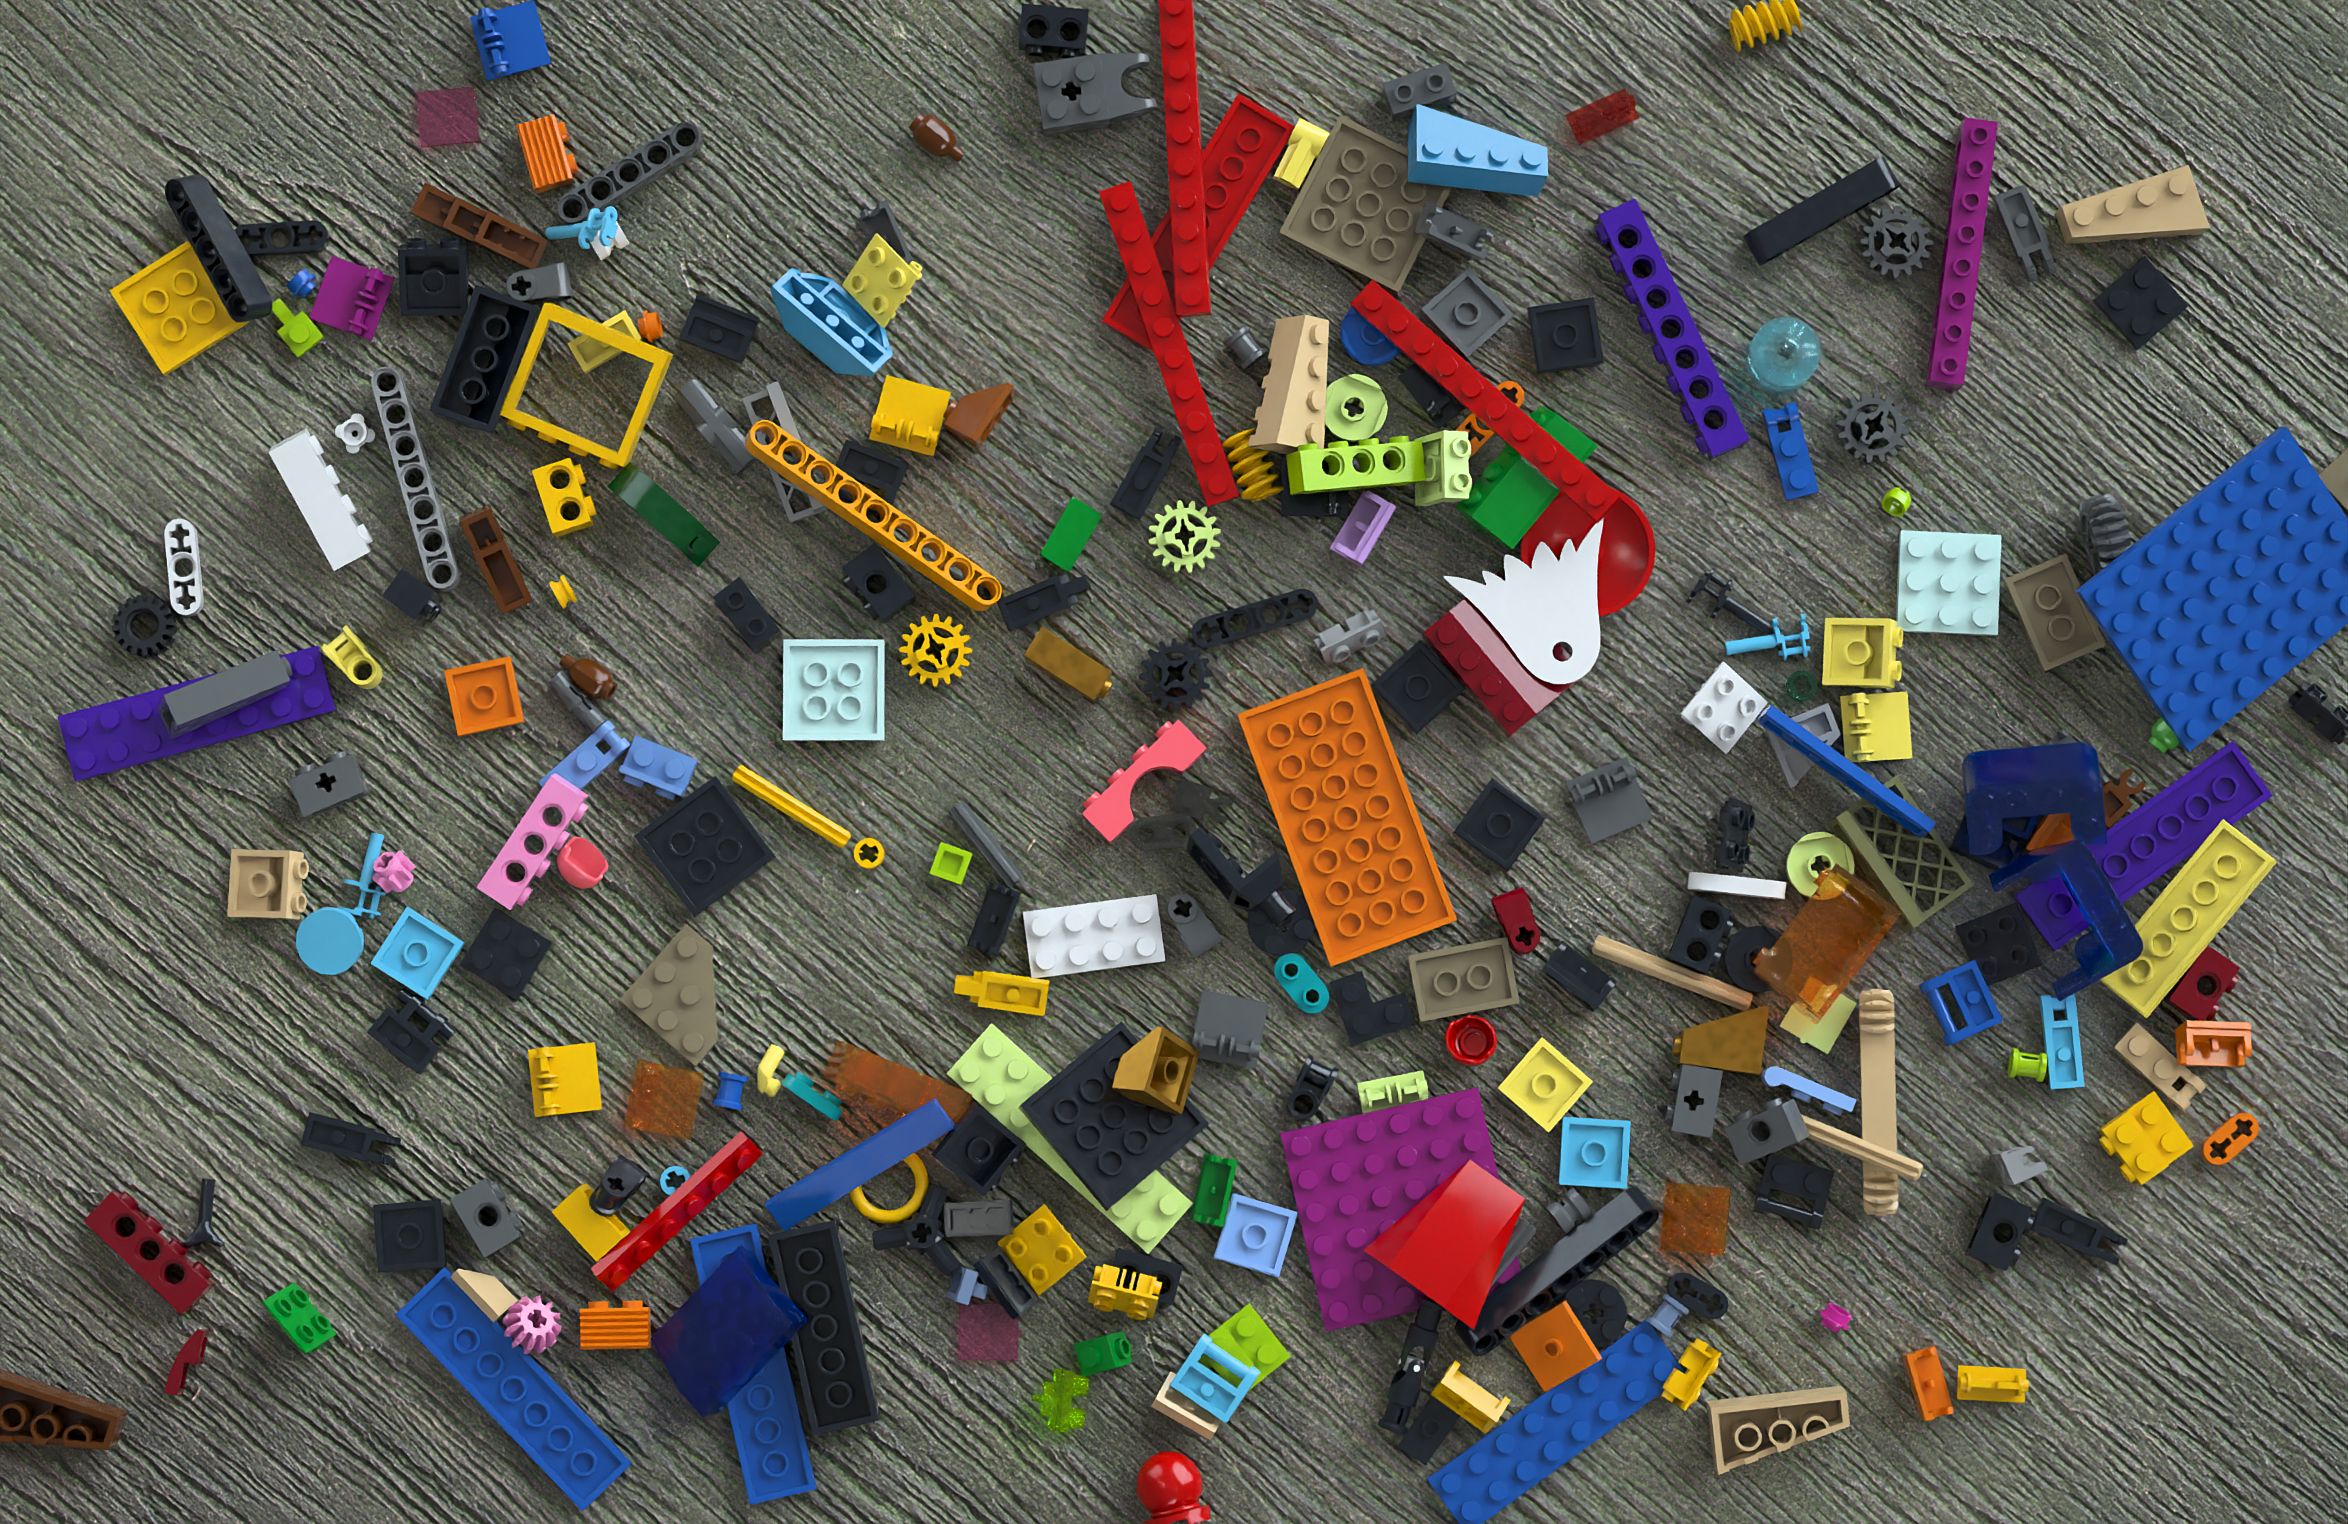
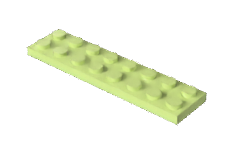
[946,1023,1193,1254]

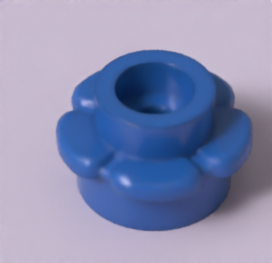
[286,268,317,299]

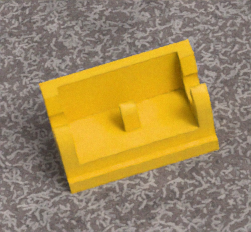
[552,1183,630,1262]
[1431,1360,1510,1434]

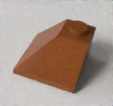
[943,382,1016,451]

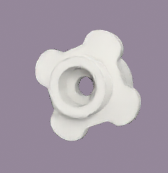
[335,414,375,454]

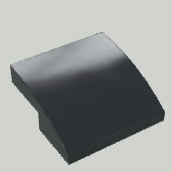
[1949,784,2040,878]

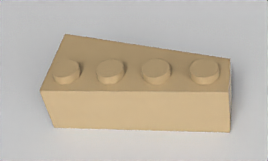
[2055,165,2210,244]
[1248,315,1329,454]
[1707,1386,1850,1475]

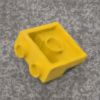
[2098,1091,2194,1185]

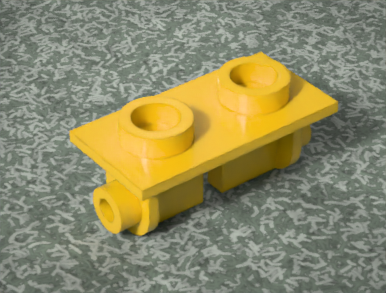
[1661,1338,1722,1411]
[1957,1365,2029,1403]

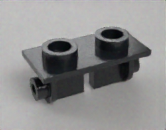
[2288,680,2348,745]

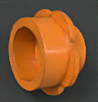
[638,310,663,343]

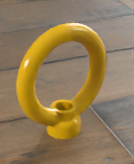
[849,1153,929,1224]

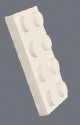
[1023,894,1165,979]

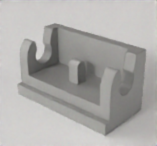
[1990,1146,2048,1185]

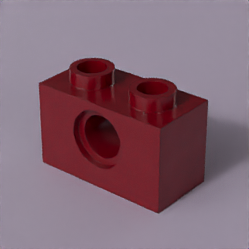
[2163,945,2240,1021]

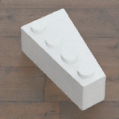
[268,428,373,571]

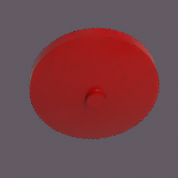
[1520,487,1656,618]

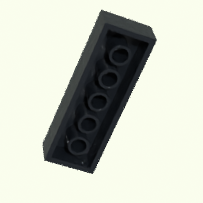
[768,1220,881,1436]

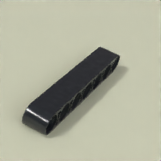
[1454,1187,1659,1356]

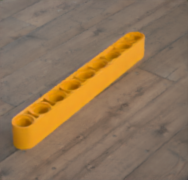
[745,420,1002,611]

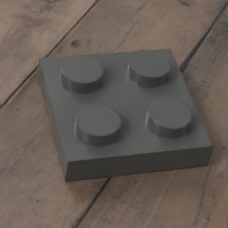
[1419,267,1514,361]

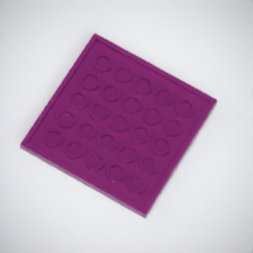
[1280,1087,1520,1332]

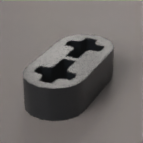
[1667,1272,1729,1319]

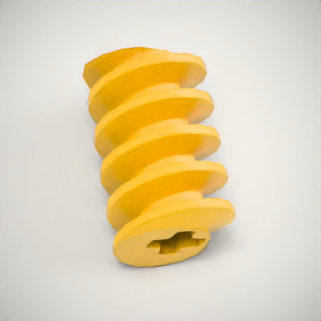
[1728,0,1802,52]
[1222,427,1284,502]

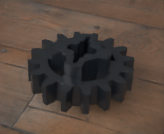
[1139,638,1212,712]

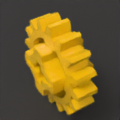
[899,614,973,688]

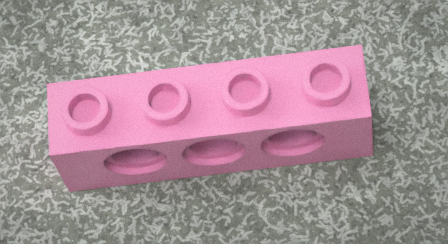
[476,773,589,910]

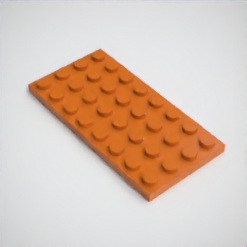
[1237,668,1457,967]

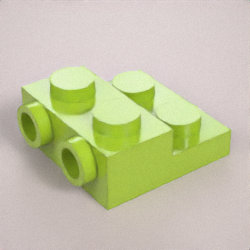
[1199,1303,1291,1390]

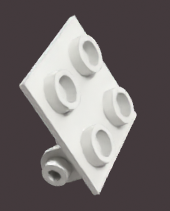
[1681,661,1768,754]

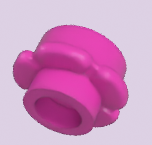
[1819,1303,1852,1333]

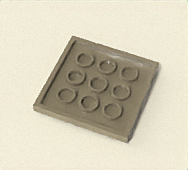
[1279,115,1453,294]

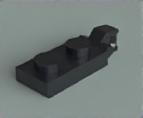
[997,574,1091,633]

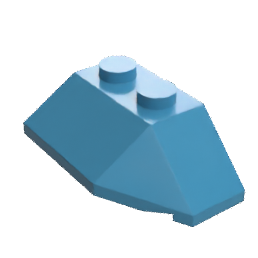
[770,268,893,376]

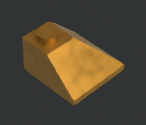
[1112,1027,1200,1115]

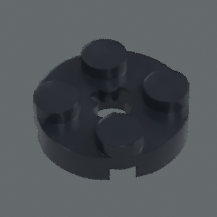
[1247,889,1314,956]
[1723,926,1792,993]
[1560,1279,1627,1348]

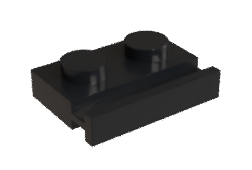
[679,294,760,364]

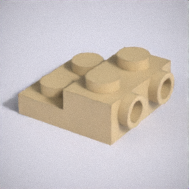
[227,849,309,920]

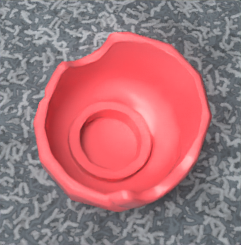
[557,836,608,889]

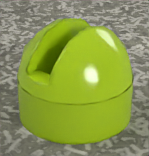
[1881,487,1911,517]

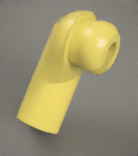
[757,1044,785,1097]

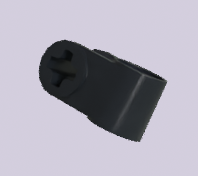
[1287,1054,1339,1121]
[589,1155,648,1217]

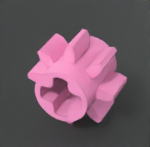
[371,851,416,893]

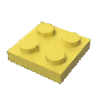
[1497,1037,1593,1133]

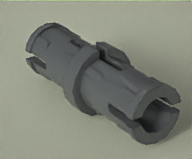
[547,670,608,734]

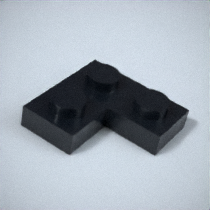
[1330,971,1416,1046]

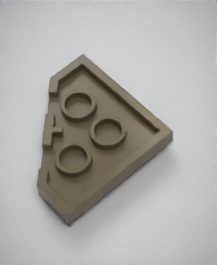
[620,924,719,1067]

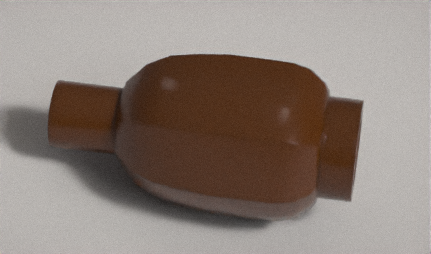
[909,113,966,163]
[559,653,618,700]

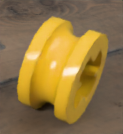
[549,575,578,609]
[854,838,884,869]

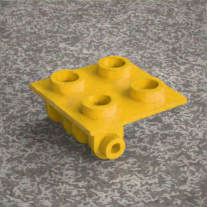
[869,375,951,457]
[528,1042,602,1117]
[997,1204,1087,1295]
[1088,1264,1162,1320]

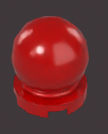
[1136,1451,1211,1524]

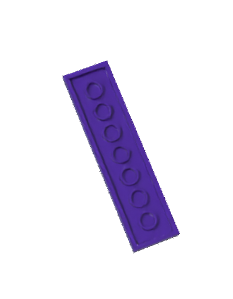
[58,646,337,782]
[2013,741,2273,952]

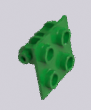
[261,1282,337,1355]

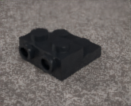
[398,238,469,316]
[931,1101,1026,1197]

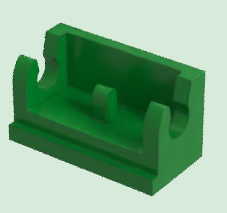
[1190,1153,1238,1227]

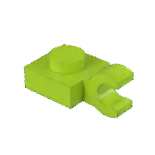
[272,298,325,359]

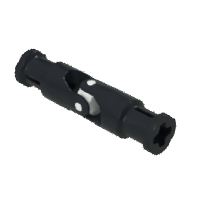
[1378,1296,1446,1434]

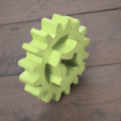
[1149,500,1221,574]

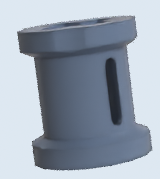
[1645,1294,1689,1338]

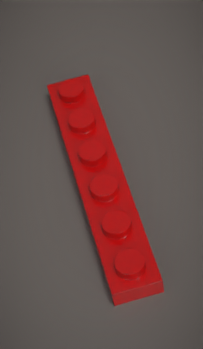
[590,1131,763,1291]

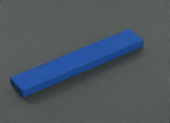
[1757,705,1936,838]
[765,1098,954,1231]

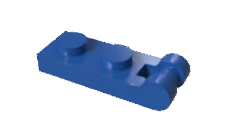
[1762,402,1819,502]

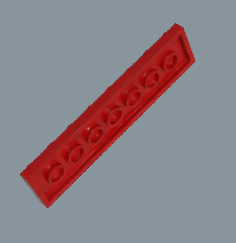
[1102,93,1295,353]

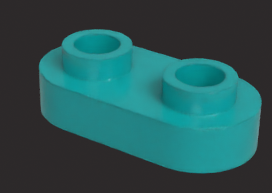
[1274,953,1329,1014]
[781,1071,844,1122]

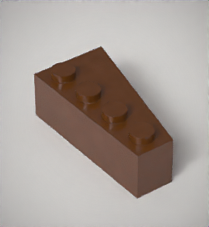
[0,1369,128,1450]

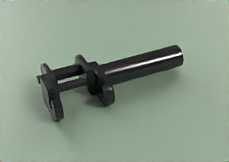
[1686,568,1771,634]

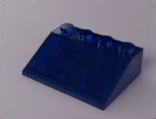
[651,1245,808,1417]

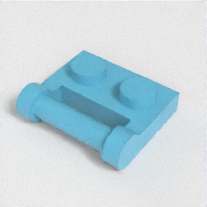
[1170,1333,1261,1423]

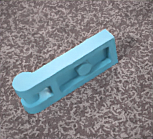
[2039,993,2085,1090]

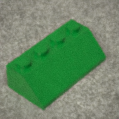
[1455,405,1598,549]

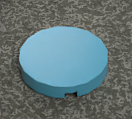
[296,907,364,975]

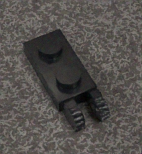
[1110,425,1182,522]
[301,1112,401,1166]
[2030,1198,2128,1266]

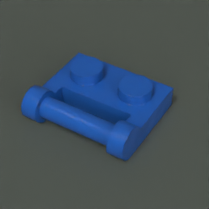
[1919,960,2003,1046]

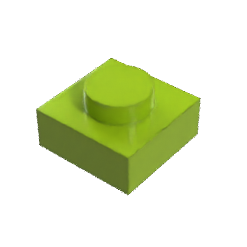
[929,842,973,886]

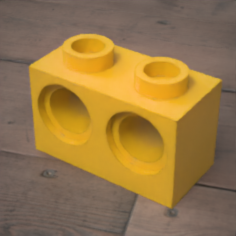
[532,458,597,537]

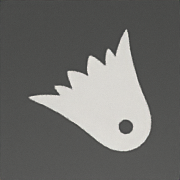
[1444,519,1603,684]

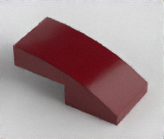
[164,1329,210,1396]

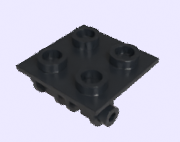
[1398,340,1486,429]
[1281,447,1348,517]
[1713,797,1755,872]
[1955,902,2042,986]

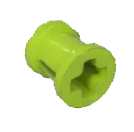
[2007,1048,2047,1082]

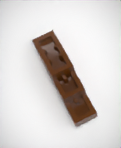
[410,183,548,269]

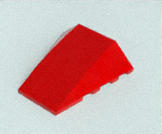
[1363,1160,1525,1330]

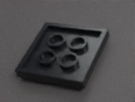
[634,776,776,917]

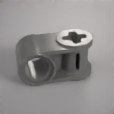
[506,263,573,305]
[1167,894,1223,959]

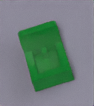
[1074,1330,1132,1377]

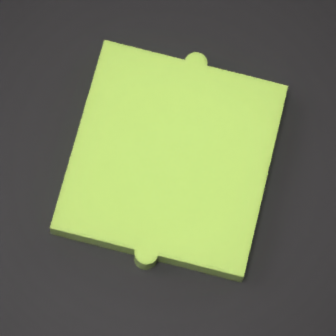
[1779,975,1857,1054]

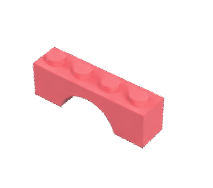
[1082,719,1207,845]

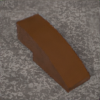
[459,504,533,615]

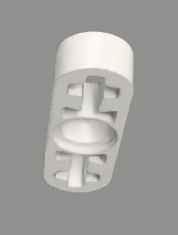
[164,519,204,617]
[1687,872,1786,900]

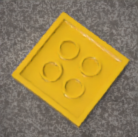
[110,241,250,376]

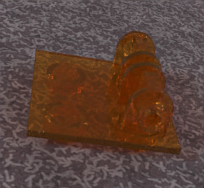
[624,1060,704,1140]
[1660,1182,1731,1256]

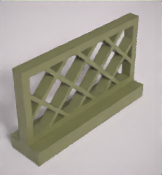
[1828,775,1974,933]

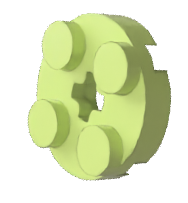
[1325,374,1388,442]
[1786,832,1855,900]

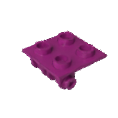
[309,256,395,340]

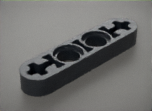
[1191,589,1318,649]

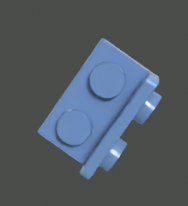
[618,735,698,801]

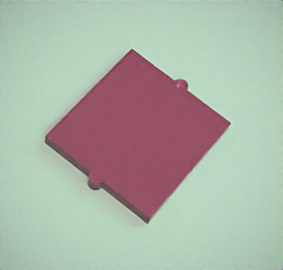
[415,87,481,147]
[955,1303,1022,1361]

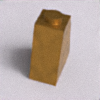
[1024,626,1114,703]
[1672,1006,1769,1075]

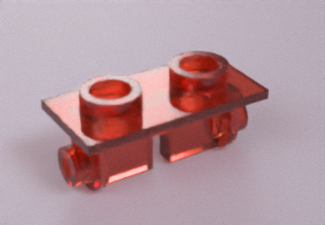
[1565,88,1640,145]

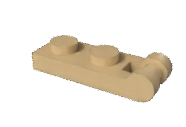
[2112,1022,2207,1111]

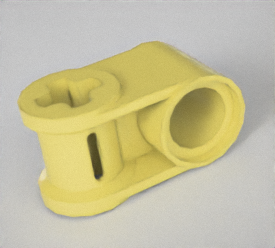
[321,625,383,689]

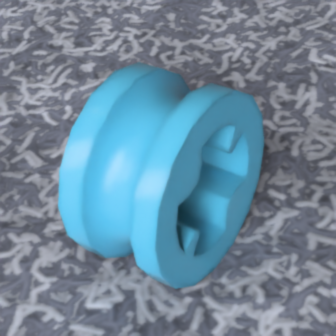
[660,1166,691,1195]

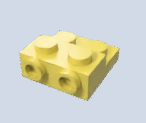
[1822,618,1903,688]

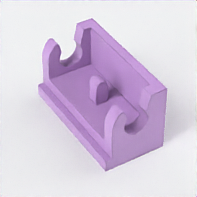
[1330,490,1396,567]

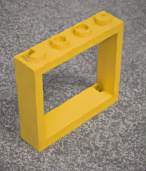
[500,303,674,470]

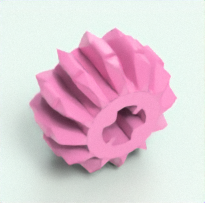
[503,1295,562,1354]

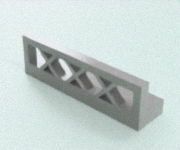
[742,381,828,524]

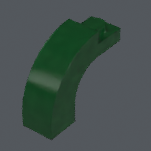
[607,462,720,567]

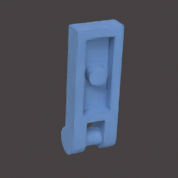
[538,720,631,791]

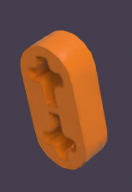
[2200,1113,2259,1165]

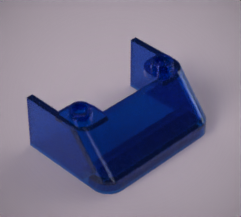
[1988,840,2143,1002]

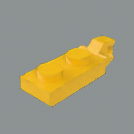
[954,971,1050,1016]

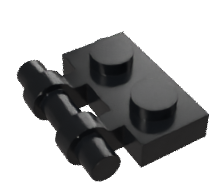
[367,988,457,1075]

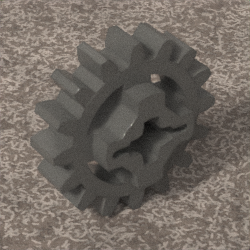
[1858,206,1933,280]
[1835,391,1910,465]

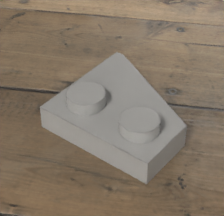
[1764,703,1841,788]

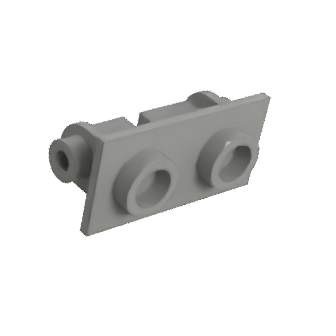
[1314,609,1386,666]

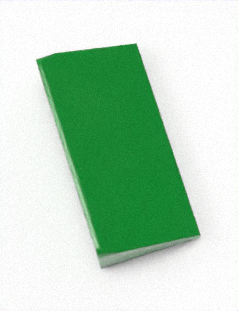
[1040,497,1102,573]

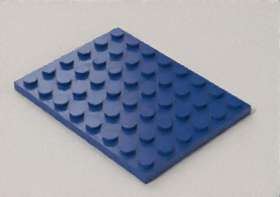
[2075,426,2348,752]

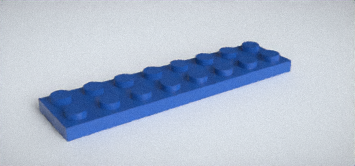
[690,1223,817,1505]
[395,1267,633,1511]
[1427,1319,1685,1524]

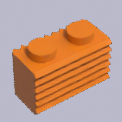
[516,115,579,194]
[580,1300,651,1350]

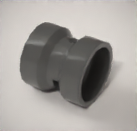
[1546,1187,1593,1234]

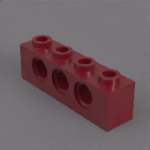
[84,1191,215,1315]

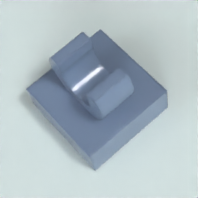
[946,1266,989,1305]

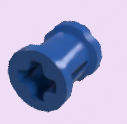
[712,1071,748,1110]

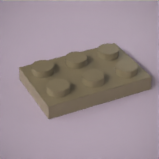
[2002,553,2106,673]
[1407,937,1520,1022]

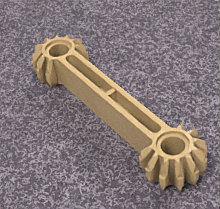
[1859,989,1898,1216]

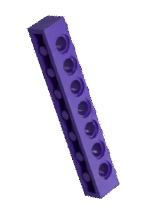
[1594,198,1750,460]

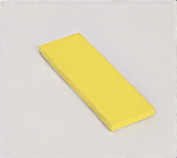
[2093,819,2277,1019]

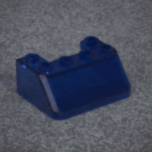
[1961,742,2107,855]

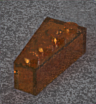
[823,1040,973,1125]

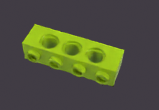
[1286,436,1426,495]

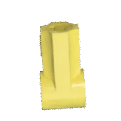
[1273,118,1330,190]

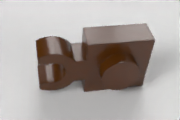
[2087,769,2145,829]

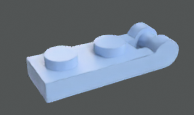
[1761,1066,1856,1116]

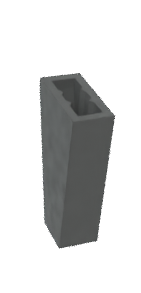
[158,650,292,739]

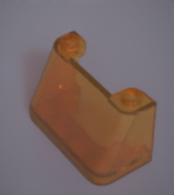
[1752,863,1902,1025]

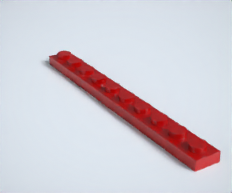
[1159,0,1211,318]
[1099,181,1239,508]
[1350,279,1620,524]

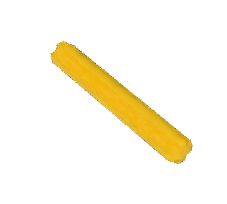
[732,765,851,848]

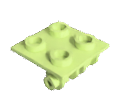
[1357,1070,1429,1113]

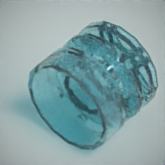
[1745,317,1821,395]

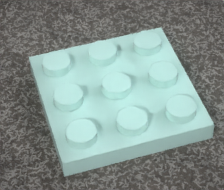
[1896,530,2001,636]
[783,639,885,741]

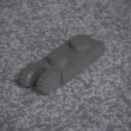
[1992,184,2056,282]

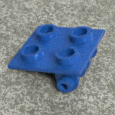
[470,0,551,81]

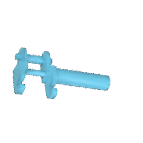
[546,206,618,249]
[1725,614,1810,661]
[338,832,386,919]

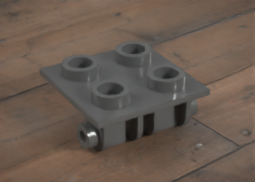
[1565,757,1653,844]
[1192,990,1269,1069]

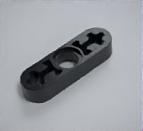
[235,220,330,257]

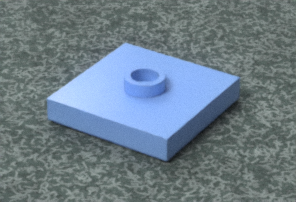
[1214,1193,1298,1277]

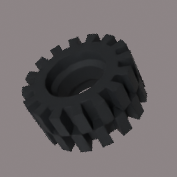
[112,595,177,658]

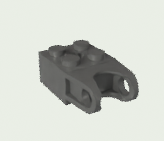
[1033,53,1158,137]

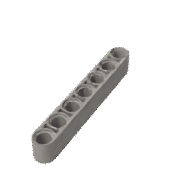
[371,367,460,592]

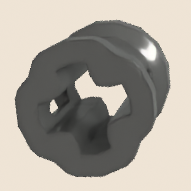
[1224,326,1268,370]

